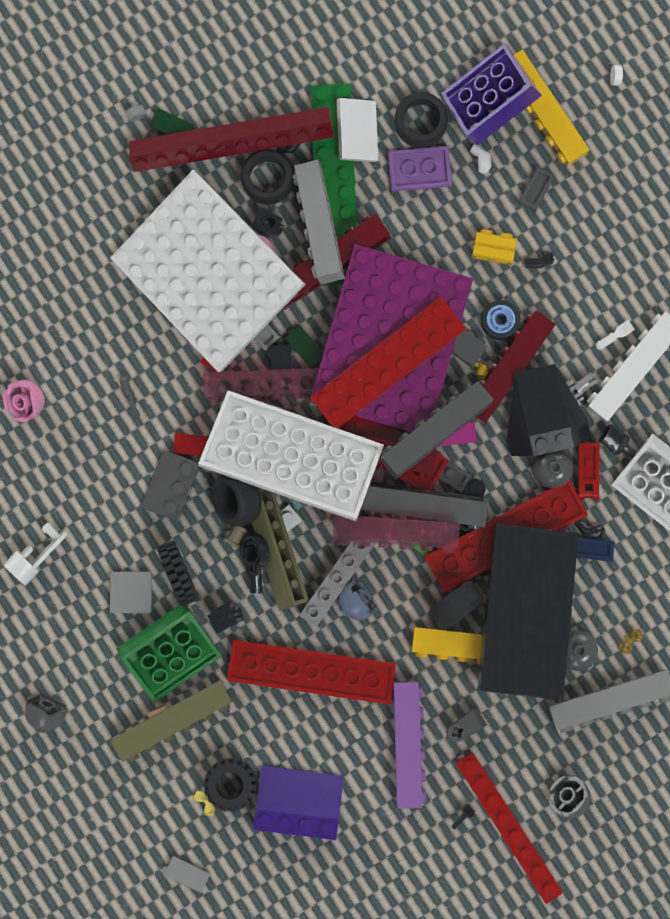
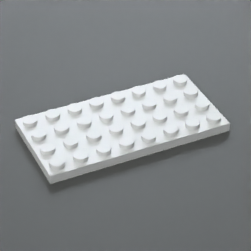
[199,391,384,521]

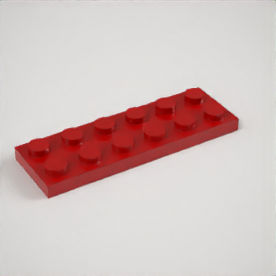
[328,416,449,491]

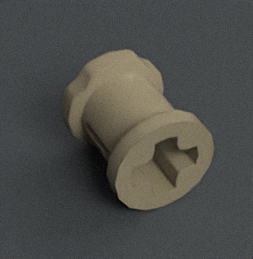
[222,526,248,549]

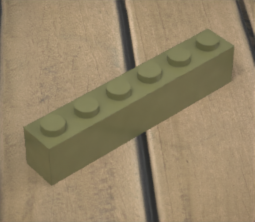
[251,487,309,611]
[111,680,233,763]

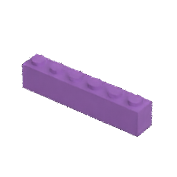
[393,682,426,809]

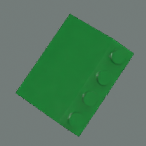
[116,605,222,703]

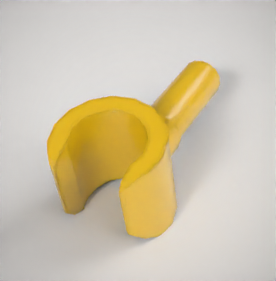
[474,362,488,378]

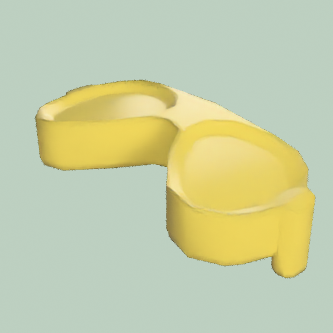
[193,790,215,816]

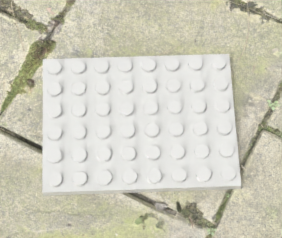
[110,170,306,373]

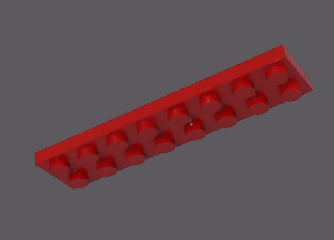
[310,296,466,429]
[424,480,588,593]
[227,640,396,705]

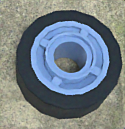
[481,300,520,340]

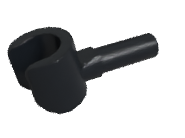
[451,804,475,830]

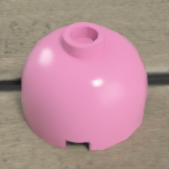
[3,380,45,422]

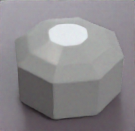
[125,105,146,122]

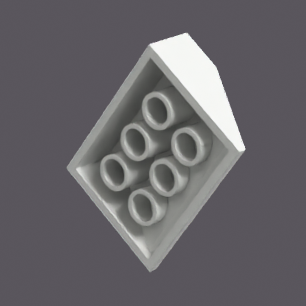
[611,433,670,531]

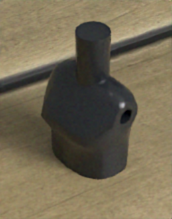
[598,424,637,457]

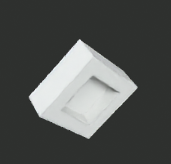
[281,505,302,533]

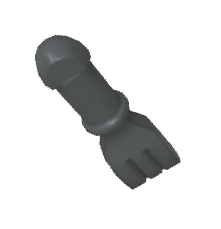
[119,375,140,416]

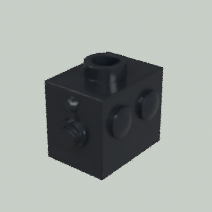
[207,602,244,634]

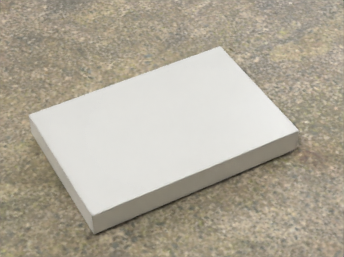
[337,98,378,162]

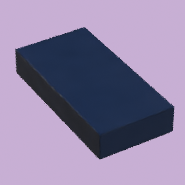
[577,537,615,562]

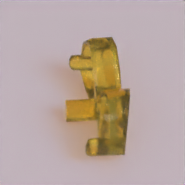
[618,628,643,654]

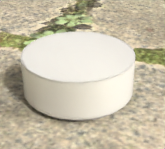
[610,65,623,86]

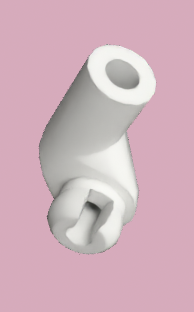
[470,144,491,174]

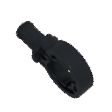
[241,534,270,594]

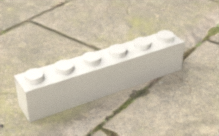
[586,311,670,423]

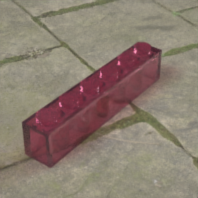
[333,515,460,553]

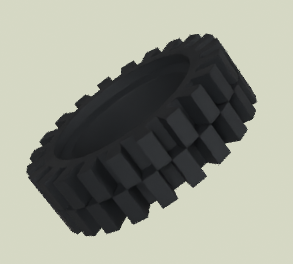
[157,541,199,607]

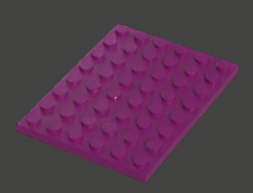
[309,244,473,432]

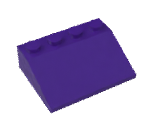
[441,43,542,146]
[253,765,344,840]

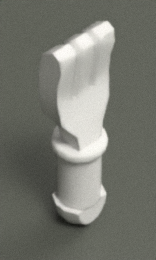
[596,320,635,350]

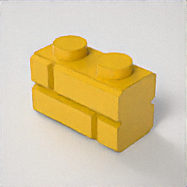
[472,229,517,265]

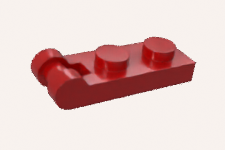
[577,443,600,501]

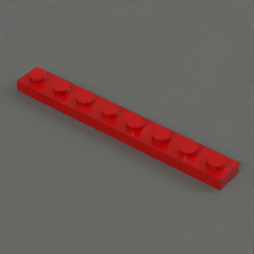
[455,752,563,904]

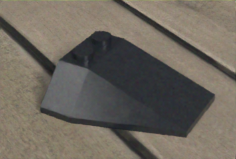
[507,364,591,456]

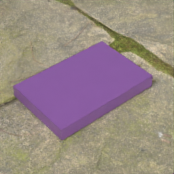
[388,146,452,192]

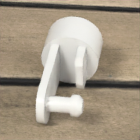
[3,523,68,586]

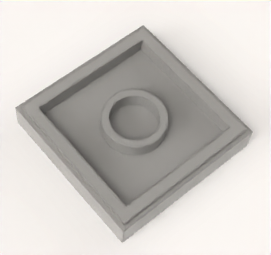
[110,572,152,613]

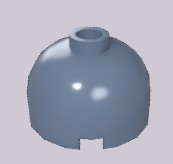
[339,578,378,620]

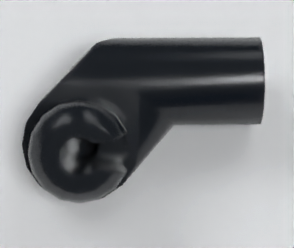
[525,251,555,269]

